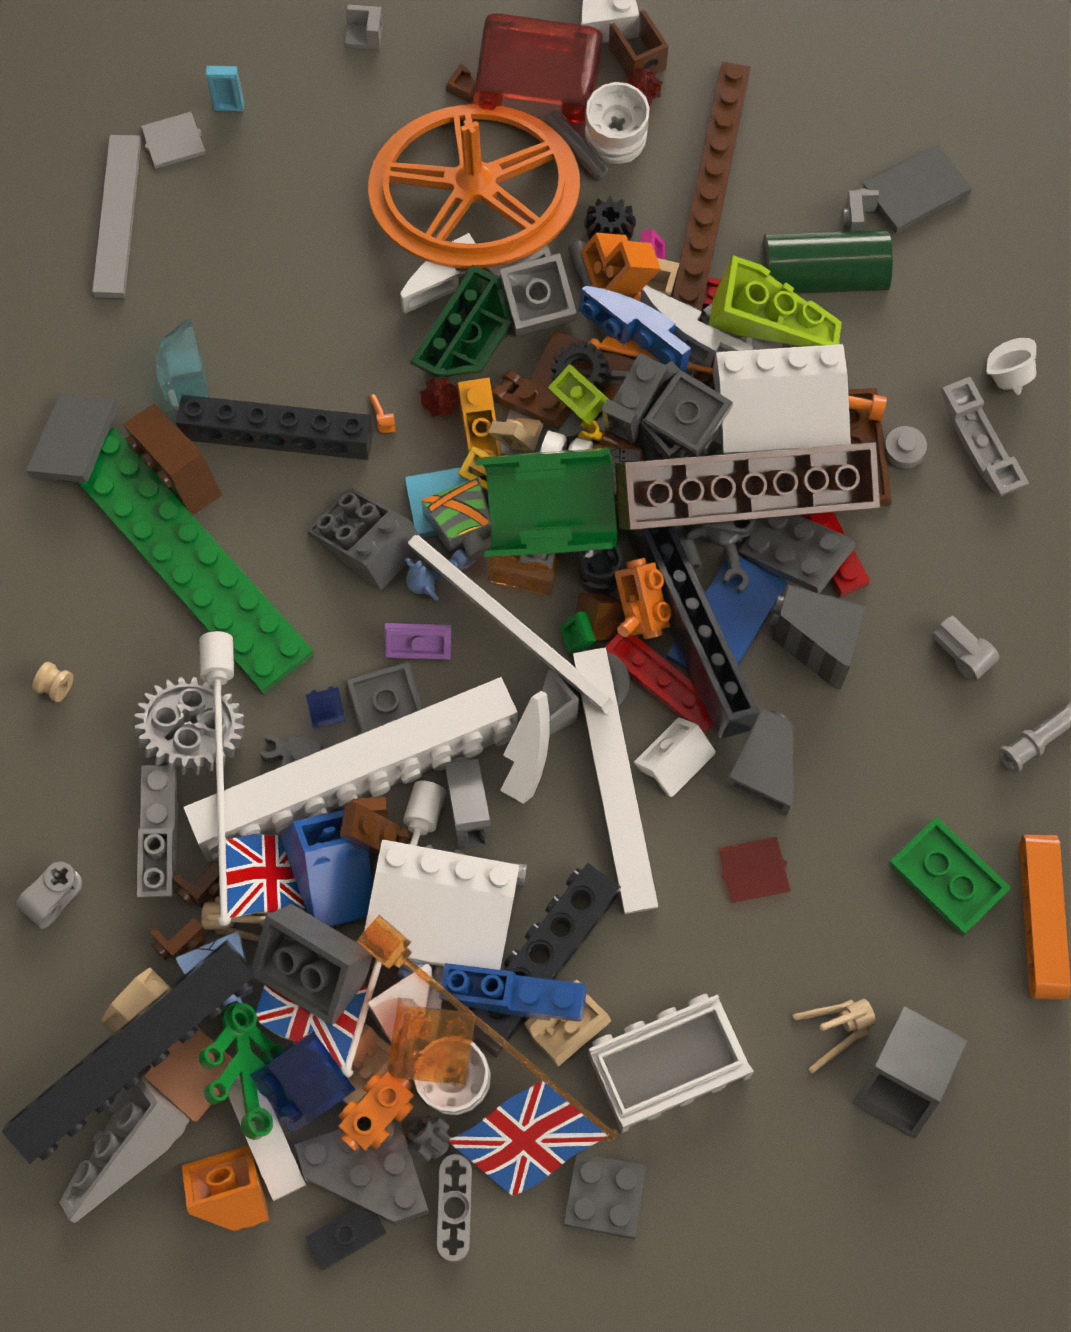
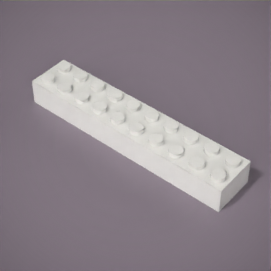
[184,677,518,862]

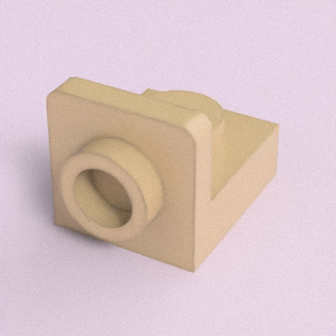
[488,418,543,452]

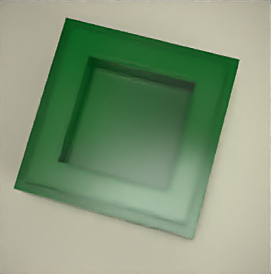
[559,612,596,656]

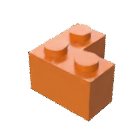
[580,233,661,298]

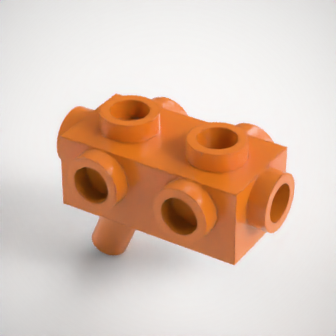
[614,558,671,639]
[338,1071,414,1152]

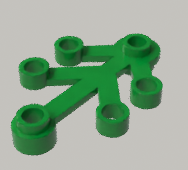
[199,1003,291,1140]

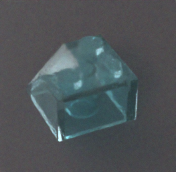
[155,319,209,411]

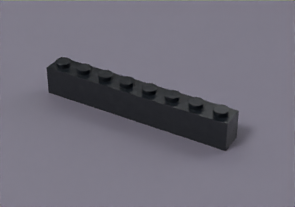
[625,526,760,739]
[2,939,255,1164]

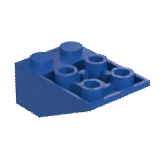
[280,810,373,927]

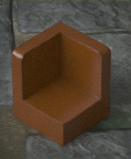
[575,592,623,641]

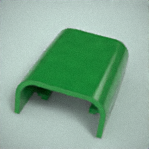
[476,448,617,557]

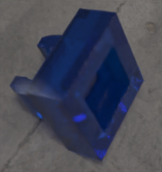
[306,686,346,728]

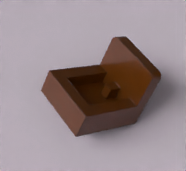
[172,860,220,908]
[149,917,208,964]

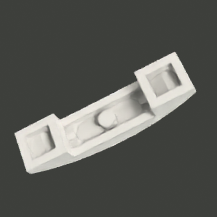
[228,1075,307,1201]

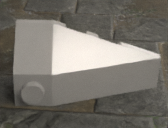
[59,1075,190,1223]

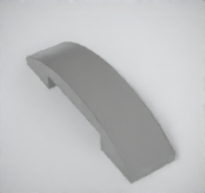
[941,377,1029,497]

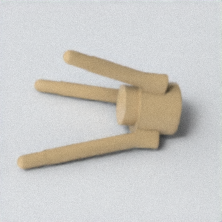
[201,896,266,942]
[792,999,876,1073]

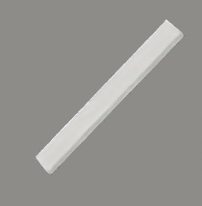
[408,535,614,715]
[573,647,658,915]

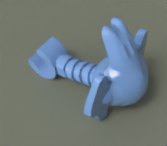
[405,549,477,601]

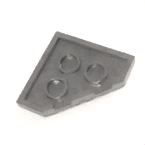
[294,1119,429,1225]

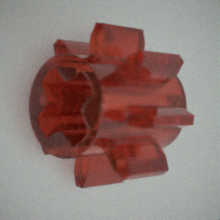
[626,68,663,106]
[420,377,459,417]

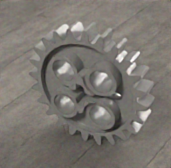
[134,677,244,775]

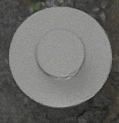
[885,426,927,469]

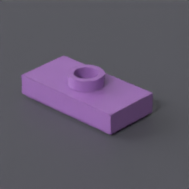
[385,623,451,660]

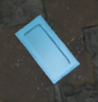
[206,66,244,112]

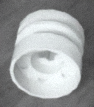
[585,82,650,164]
[413,1036,491,1115]

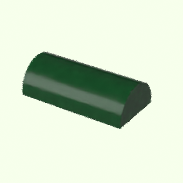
[762,230,893,293]

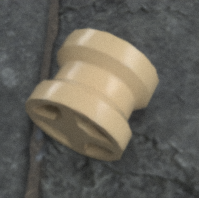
[32,662,73,702]

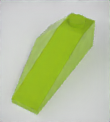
[709,255,842,347]

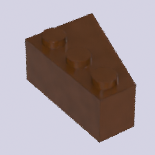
[123,403,222,515]

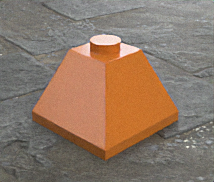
[182,1145,269,1231]

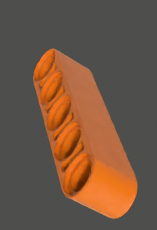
[1019,835,1071,1000]

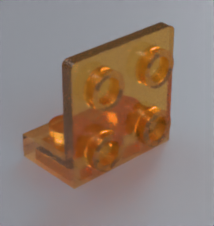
[487,552,563,597]
[387,997,476,1085]

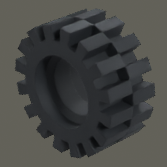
[550,341,611,393]

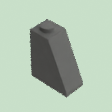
[726,709,793,816]
[445,757,492,850]

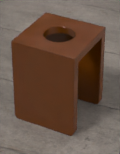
[608,9,669,84]

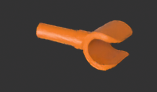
[369,394,396,433]

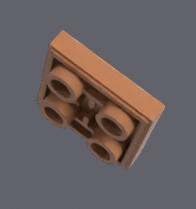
[144,1025,233,1122]

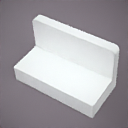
[634,717,715,797]

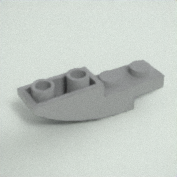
[640,285,754,368]
[137,765,179,898]

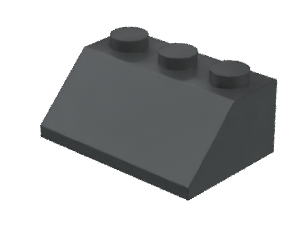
[252,904,373,1025]

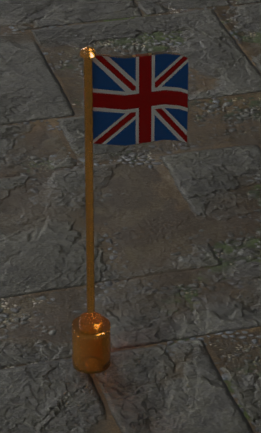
[356,914,617,1196]

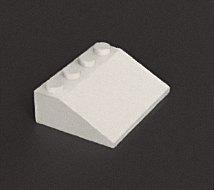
[713,344,851,454]
[362,840,519,970]

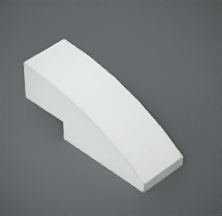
[400,233,475,314]
[500,691,550,804]

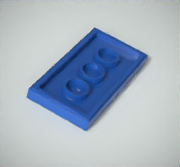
[666,556,787,671]

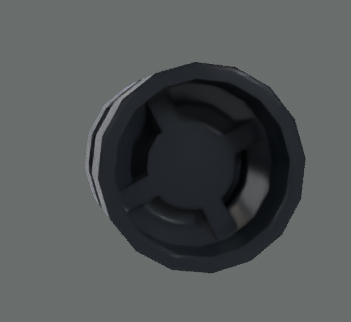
[579,545,622,594]

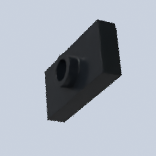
[306,1207,387,1270]

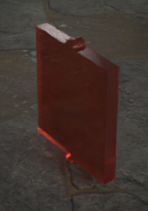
[719,837,790,903]

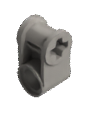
[16,861,82,929]

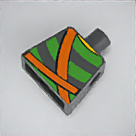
[422,478,491,560]

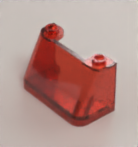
[473,13,603,123]

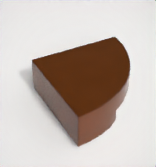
[446,64,475,103]

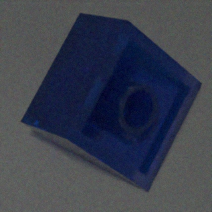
[250,1031,356,1133]

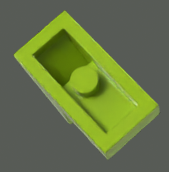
[548,364,608,425]

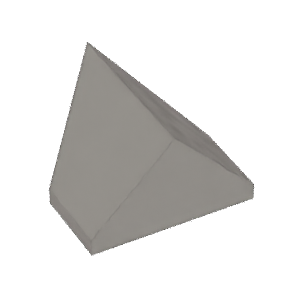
[542,669,579,735]

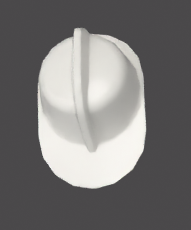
[986,338,1037,395]

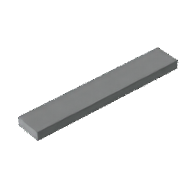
[92,135,141,298]

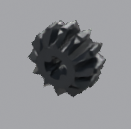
[584,196,636,240]

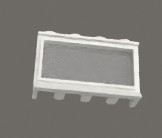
[588,994,754,1133]

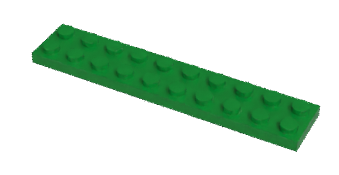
[76,427,314,695]

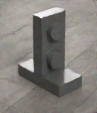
[601,353,668,445]

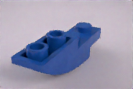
[579,286,691,371]
[439,963,588,1022]

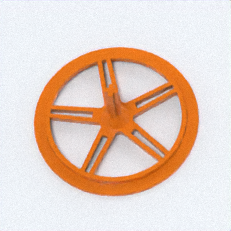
[368,104,580,269]

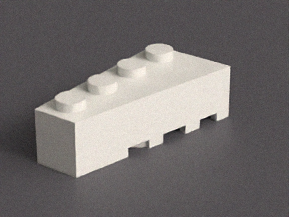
[580,0,639,46]

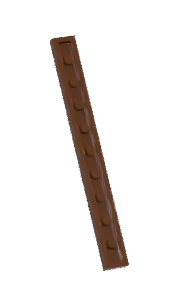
[673,61,751,318]

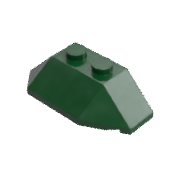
[410,265,512,378]

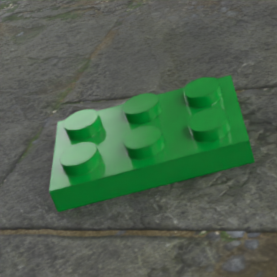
[888,816,1011,937]

